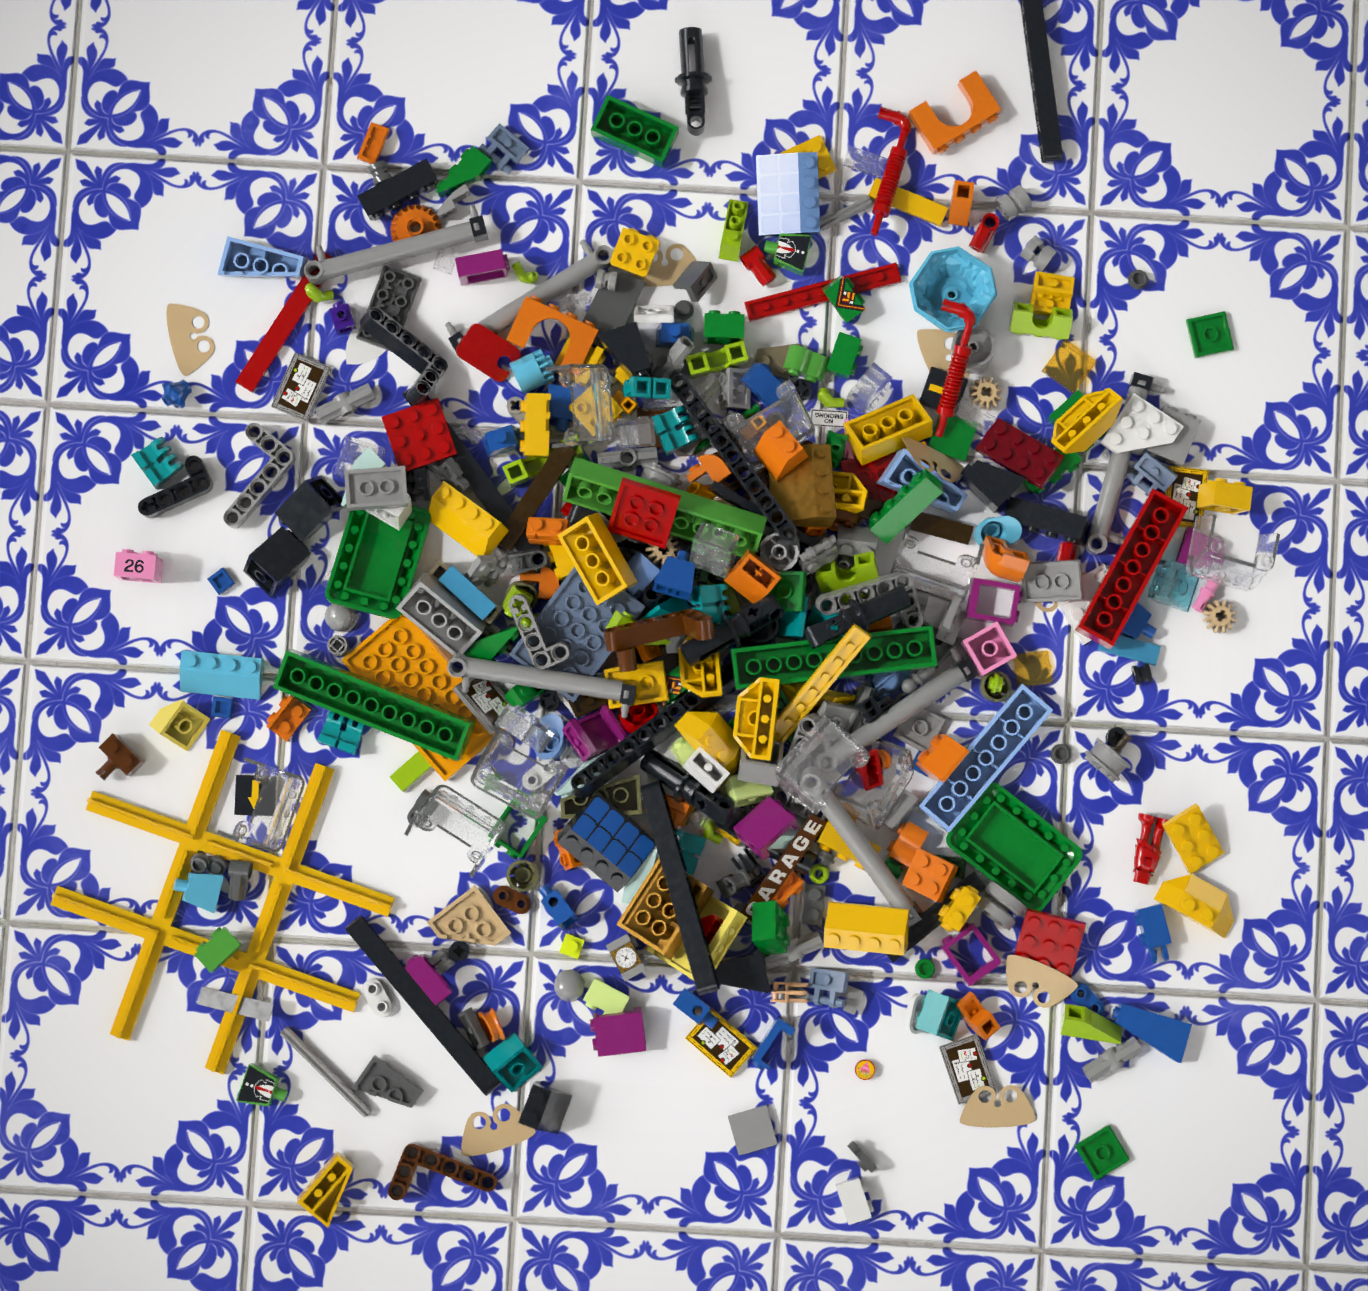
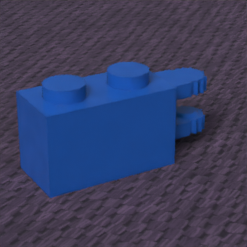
[740,362,795,414]
[1133,904,1172,964]

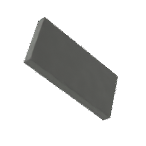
[356,265,422,352]
[582,266,646,351]

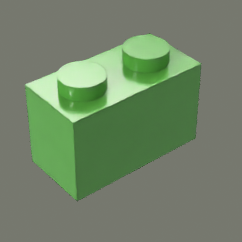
[194,927,243,973]

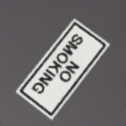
[810,408,848,428]

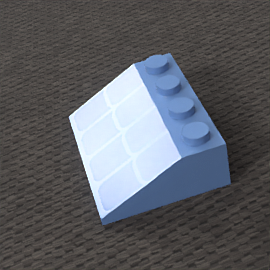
[756,152,820,235]

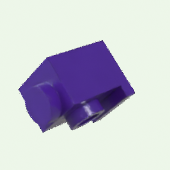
[329,301,356,334]

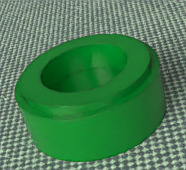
[914,958,935,979]

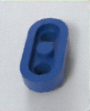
[1070,983,1104,1016]

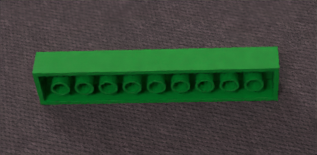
[731,626,937,691]
[273,649,476,761]

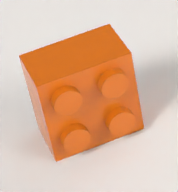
[902,848,959,903]

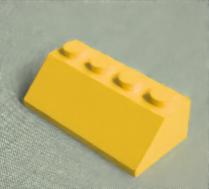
[843,394,933,465]
[429,481,509,556]
[557,513,638,605]
[824,901,909,956]

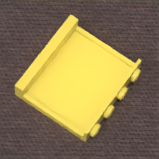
[645,896,748,981]

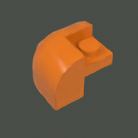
[981,535,1030,583]

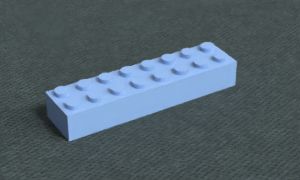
[917,684,1053,833]

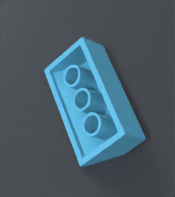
[179,650,265,700]

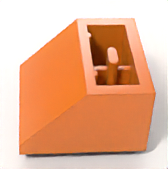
[723,549,781,604]

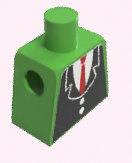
[764,233,812,276]
[236,1063,288,1106]

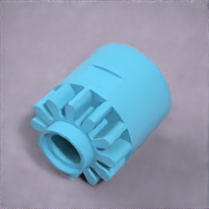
[509,349,556,394]

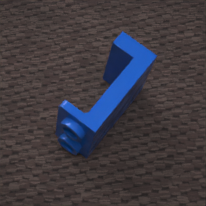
[751,1017,796,1071]

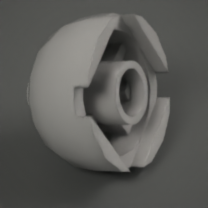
[760,530,801,571]

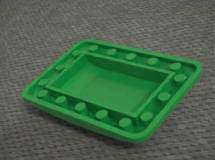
[325,505,431,620]
[946,782,1083,911]

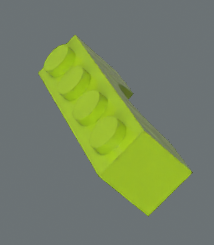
[502,434,583,488]

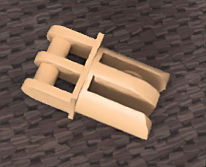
[770,982,809,1003]

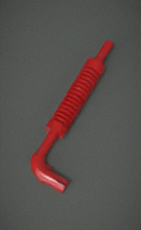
[870,106,911,236]
[935,298,976,437]

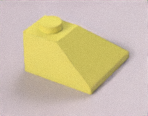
[149,700,210,751]

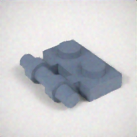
[478,123,530,174]
[1126,451,1178,496]
[807,967,850,1008]

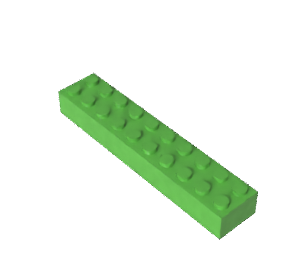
[562,457,767,557]

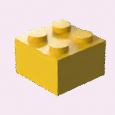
[1196,478,1253,515]

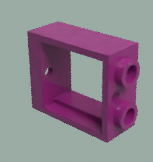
[455,249,510,286]
[965,577,1023,627]
[940,922,1003,986]
[405,954,454,1006]

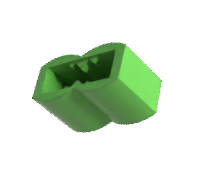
[783,345,830,384]

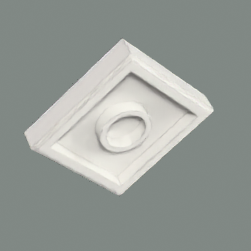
[634,305,674,323]

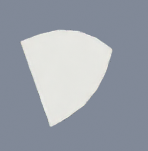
[345,322,386,364]

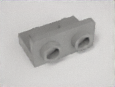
[718,368,751,410]
[935,595,966,645]
[879,789,919,832]

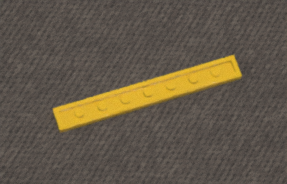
[774,623,871,743]

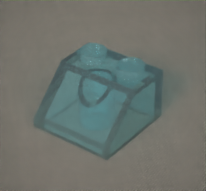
[1147,559,1200,612]

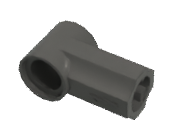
[228,859,253,901]

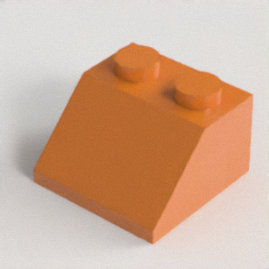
[753,420,808,481]
[915,734,970,782]

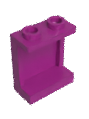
[562,704,627,762]
[733,796,799,860]
[590,1007,646,1057]

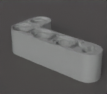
[509,593,570,669]

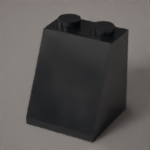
[598,322,651,377]
[960,460,1026,513]
[275,475,343,542]
[243,526,311,598]
[716,952,771,993]
[518,1081,573,1134]

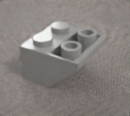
[835,524,878,569]

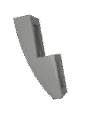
[437,184,470,221]

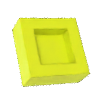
[559,933,585,959]

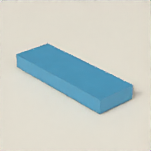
[439,566,497,621]
[1097,635,1161,666]

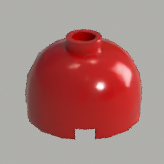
[619,703,659,734]

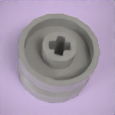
[950,325,995,374]
[976,881,1026,930]

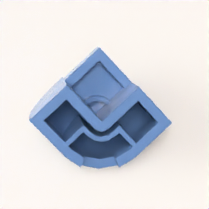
[626,551,660,600]

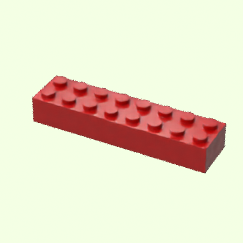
[1075,489,1188,650]

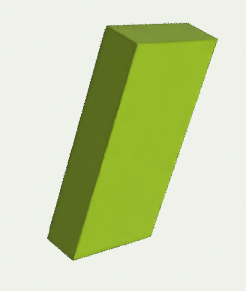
[389,751,432,792]

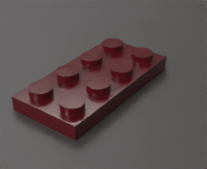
[976,418,1064,490]

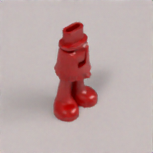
[1132,813,1168,885]

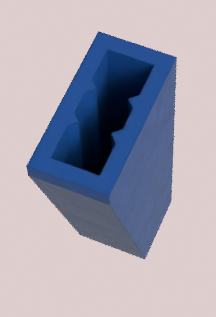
[1112,1003,1192,1063]

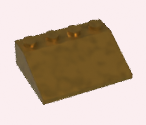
[768,444,836,527]
[616,858,715,960]

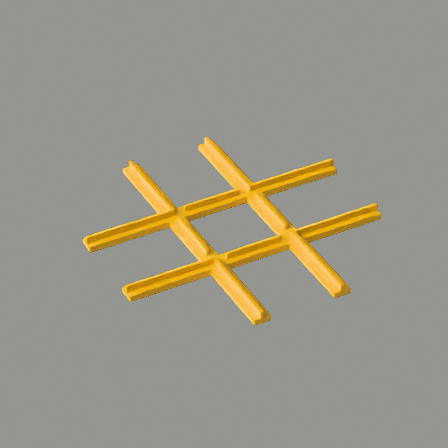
[50,730,395,1075]

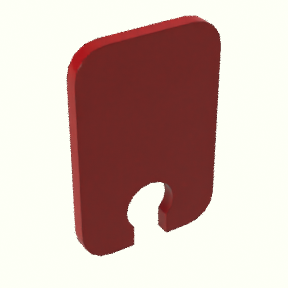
[456,323,521,382]

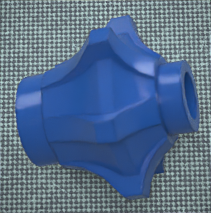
[161,380,192,408]

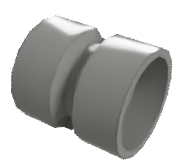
[995,185,1032,221]
[1020,235,1057,272]

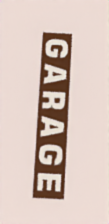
[741,814,827,921]

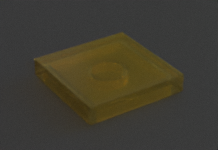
[1041,339,1097,394]

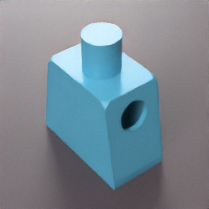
[173,872,224,913]

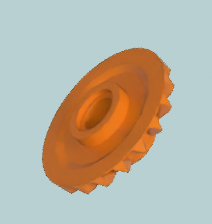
[390,204,442,255]

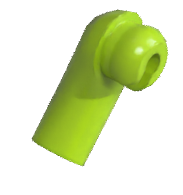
[512,261,539,284]
[305,283,334,303]
[817,387,844,408]
[700,817,723,845]

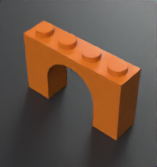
[908,71,1001,155]
[506,295,598,374]

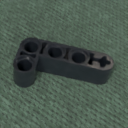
[138,455,214,518]

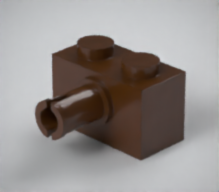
[96,733,145,781]

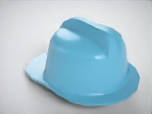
[974,516,1022,547]

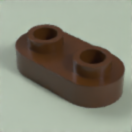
[832,510,860,528]
[493,886,532,914]

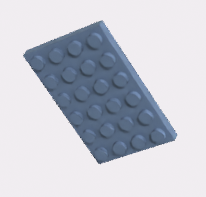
[509,566,645,703]

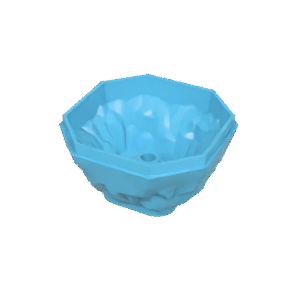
[909,246,997,333]

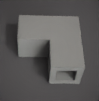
[839,985,864,1015]

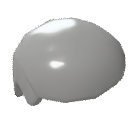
[325,604,357,632]
[554,969,584,1002]

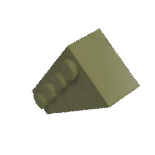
[560,774,642,820]

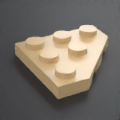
[427,885,512,946]

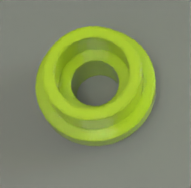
[988,673,1003,694]
[809,864,829,884]

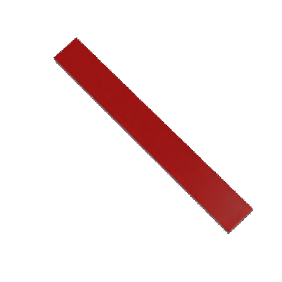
[235,252,333,393]
[744,262,902,322]

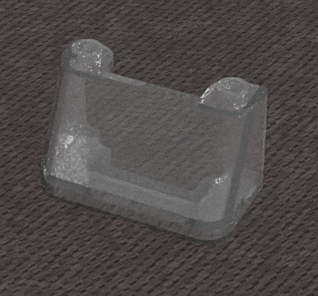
[721,379,815,470]
[775,715,870,815]
[470,728,569,819]
[831,738,914,830]

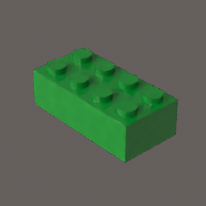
[591,94,679,168]

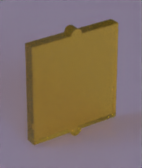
[1013,650,1052,687]

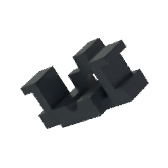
[407,465,431,503]

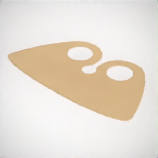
[630,244,696,287]
[166,303,214,376]
[917,329,970,379]
[902,437,964,483]
[1006,955,1078,1008]
[959,1085,1036,1127]
[461,1103,536,1156]

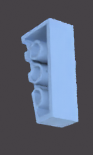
[217,236,308,278]
[877,449,968,513]

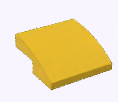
[1030,271,1075,316]

